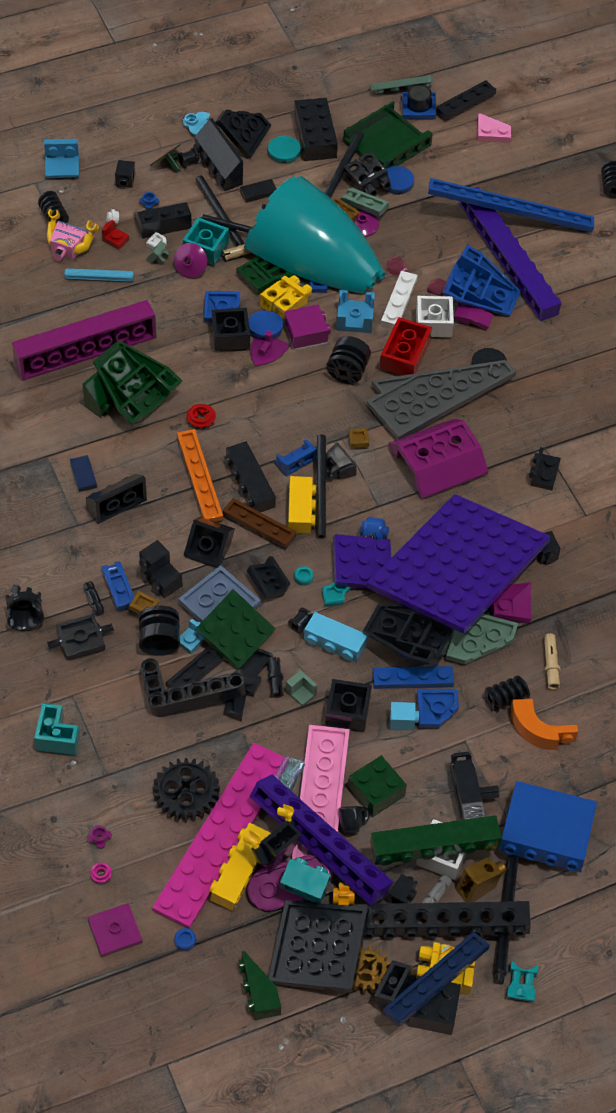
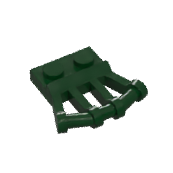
[236,255,294,294]

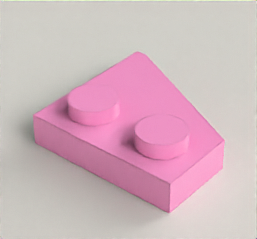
[478,113,511,142]

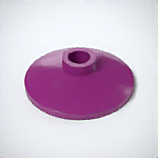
[354,211,379,237]
[174,243,207,278]

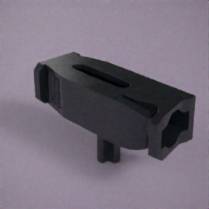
[450,752,500,820]

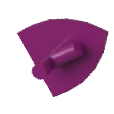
[250,330,290,367]

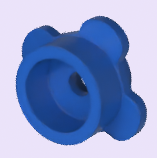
[139,192,159,209]

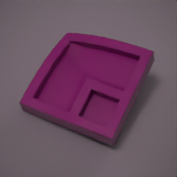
[491,582,532,624]

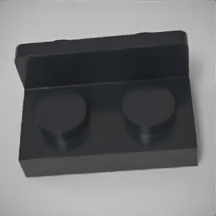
[529,447,561,491]

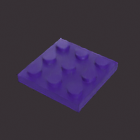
[333,534,391,589]

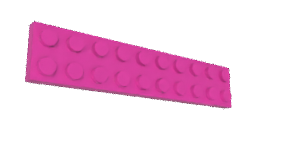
[152,743,290,929]

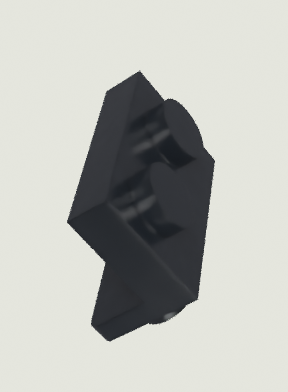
[247,556,290,599]

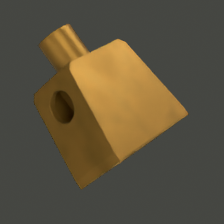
[456,857,506,902]

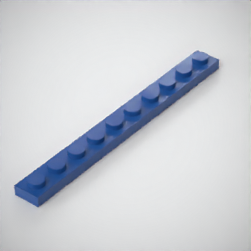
[428,178,594,233]

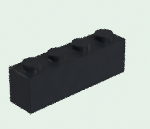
[224,441,276,513]

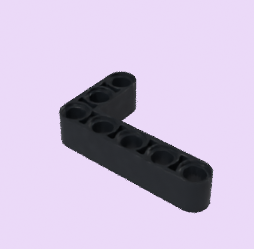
[141,658,247,717]

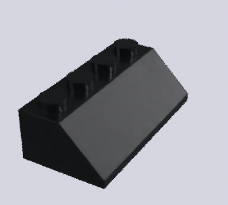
[193,118,243,191]

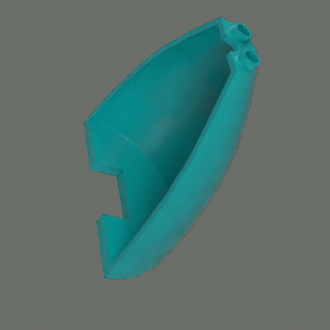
[244,176,386,294]

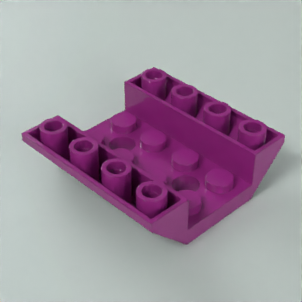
[388,419,488,499]

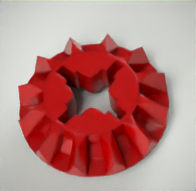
[187,404,216,429]

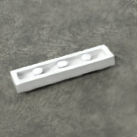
[381,271,418,328]

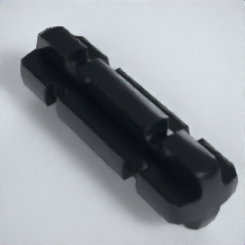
[83,581,104,616]

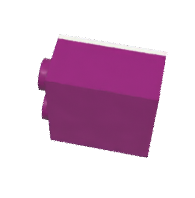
[284,304,331,350]

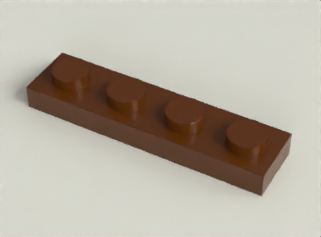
[223,498,296,549]

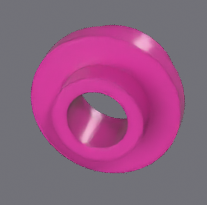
[90,862,112,884]

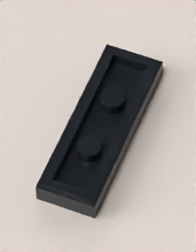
[165,647,222,689]

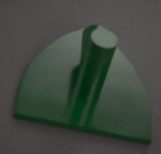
[150,144,181,172]

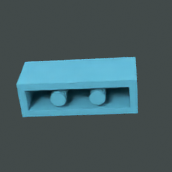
[304,612,368,663]

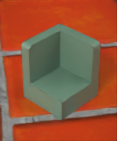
[286,670,317,706]

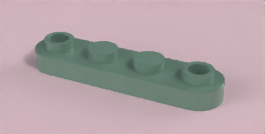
[370,75,434,93]

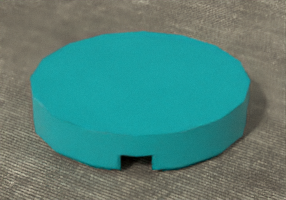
[268,136,301,163]

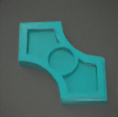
[322,582,354,607]

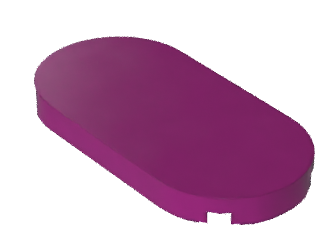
[248,855,331,911]

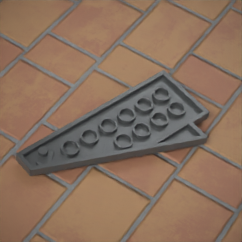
[367,360,516,440]

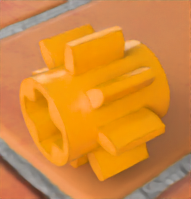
[333,883,355,906]

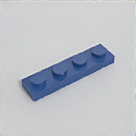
[373,666,454,689]

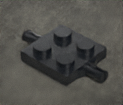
[47,614,114,660]

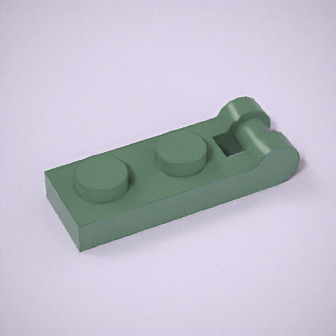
[340,188,389,217]

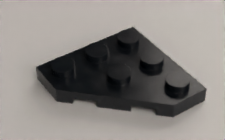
[215,109,271,159]

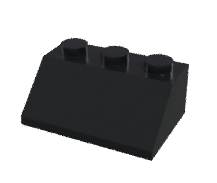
[134,202,192,239]
[86,474,147,524]

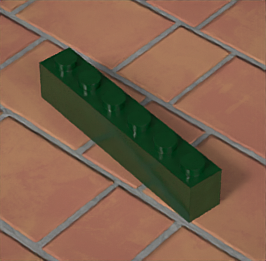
[370,815,502,866]

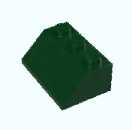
[82,371,115,418]

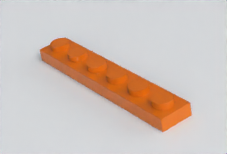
[177,429,223,522]

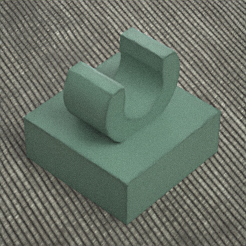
[146,241,170,265]

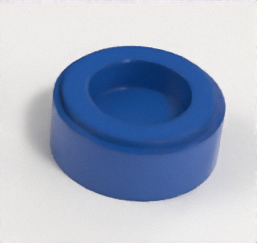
[174,928,196,951]

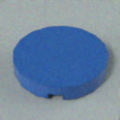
[386,166,414,194]
[249,311,283,339]

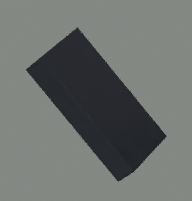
[240,179,277,202]

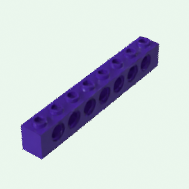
[250,774,393,905]

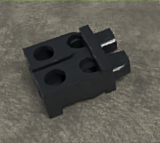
[344,151,391,196]

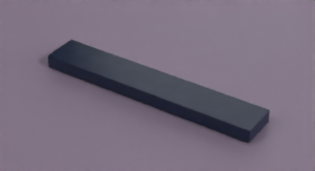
[383,931,490,1027]

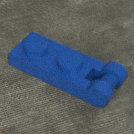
[101,561,134,611]

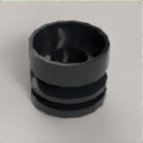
[326,336,371,384]
[138,605,180,656]

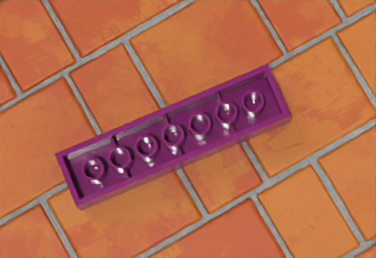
[12,300,157,381]

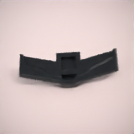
[223,649,273,721]

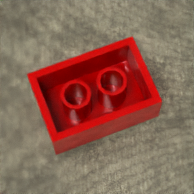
[379,317,432,376]

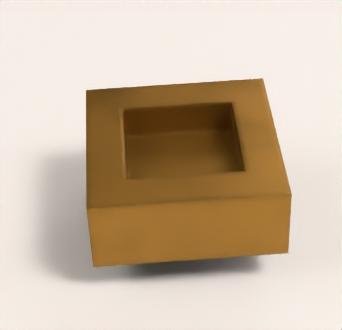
[348,428,369,448]

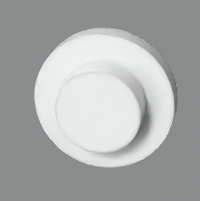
[106,209,119,225]

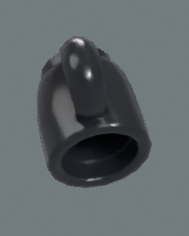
[338,806,370,833]

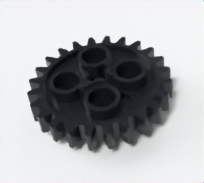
[153,758,220,822]

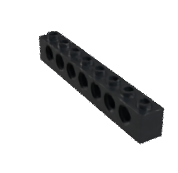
[357,901,531,939]

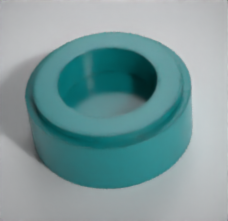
[294,566,313,586]

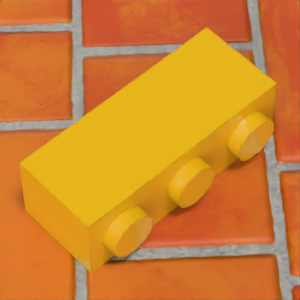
[288,476,316,534]

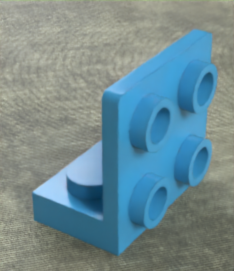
[44,139,79,178]

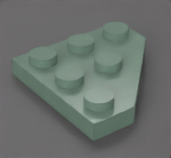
[446,614,518,665]

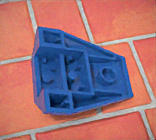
[442,244,521,317]

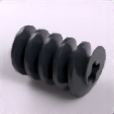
[601,161,616,198]
[38,191,69,223]
[484,675,530,711]

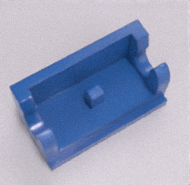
[275,439,317,477]

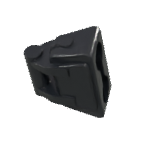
[316,443,357,480]

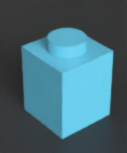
[390,702,419,730]

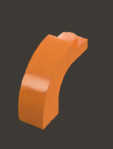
[511,699,578,750]

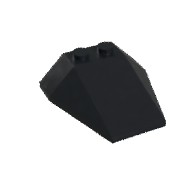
[363,604,454,665]

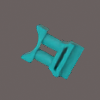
[507,961,538,1002]

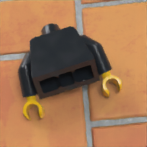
[243,804,302,870]

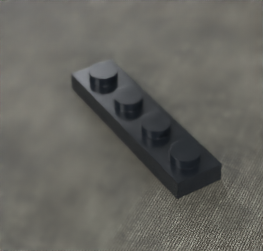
[436,80,496,120]

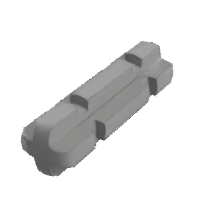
[422,874,452,903]

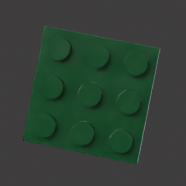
[194,589,276,670]

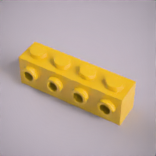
[209,822,271,911]

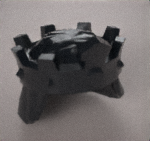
[5,584,45,631]

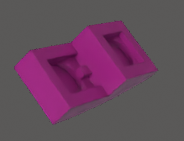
[453,303,493,331]

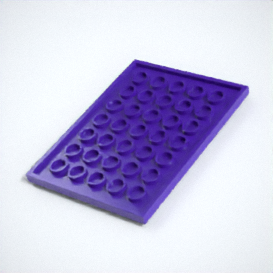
[367,494,550,634]

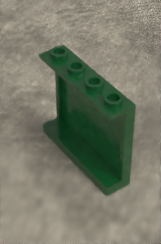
[343,101,433,169]

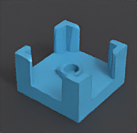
[336,290,375,333]

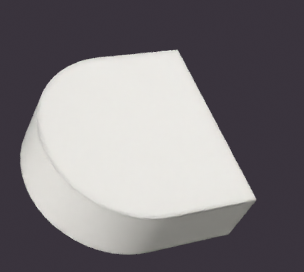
[146,232,167,250]

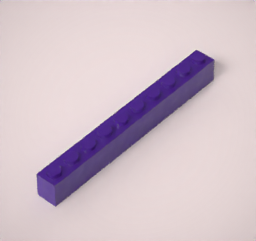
[459,187,561,321]

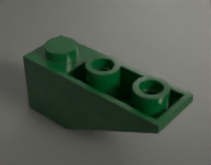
[238,951,281,1020]

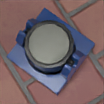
[402,85,436,119]

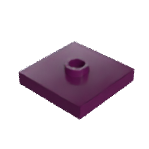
[88,903,143,957]

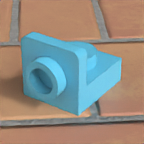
[180,619,205,655]

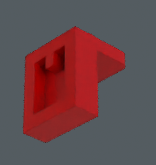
[102,220,129,250]

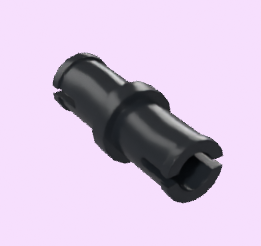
[268,657,284,698]

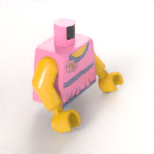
[47,209,99,261]

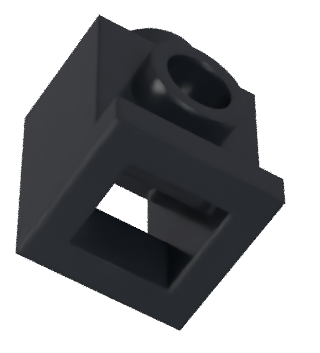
[387,874,418,904]

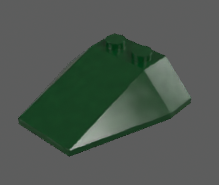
[93,340,182,425]

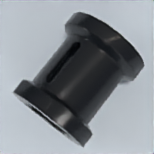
[178,147,200,167]
[288,607,313,633]

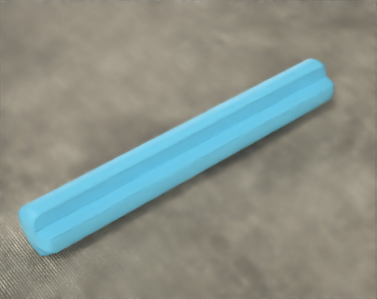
[65,268,134,282]

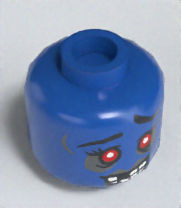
[360,517,389,541]

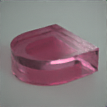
[386,256,406,275]
[427,278,446,296]

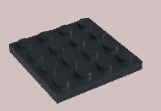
[269,900,369,993]

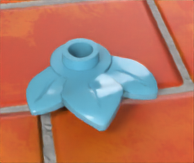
[183,112,210,136]

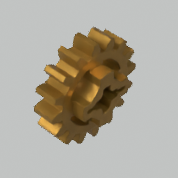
[354,946,391,994]

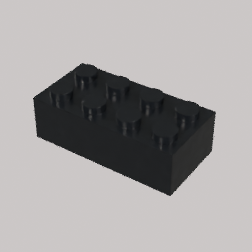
[294,97,338,161]

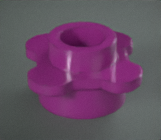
[87,825,112,848]

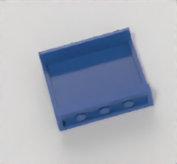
[499,781,597,873]

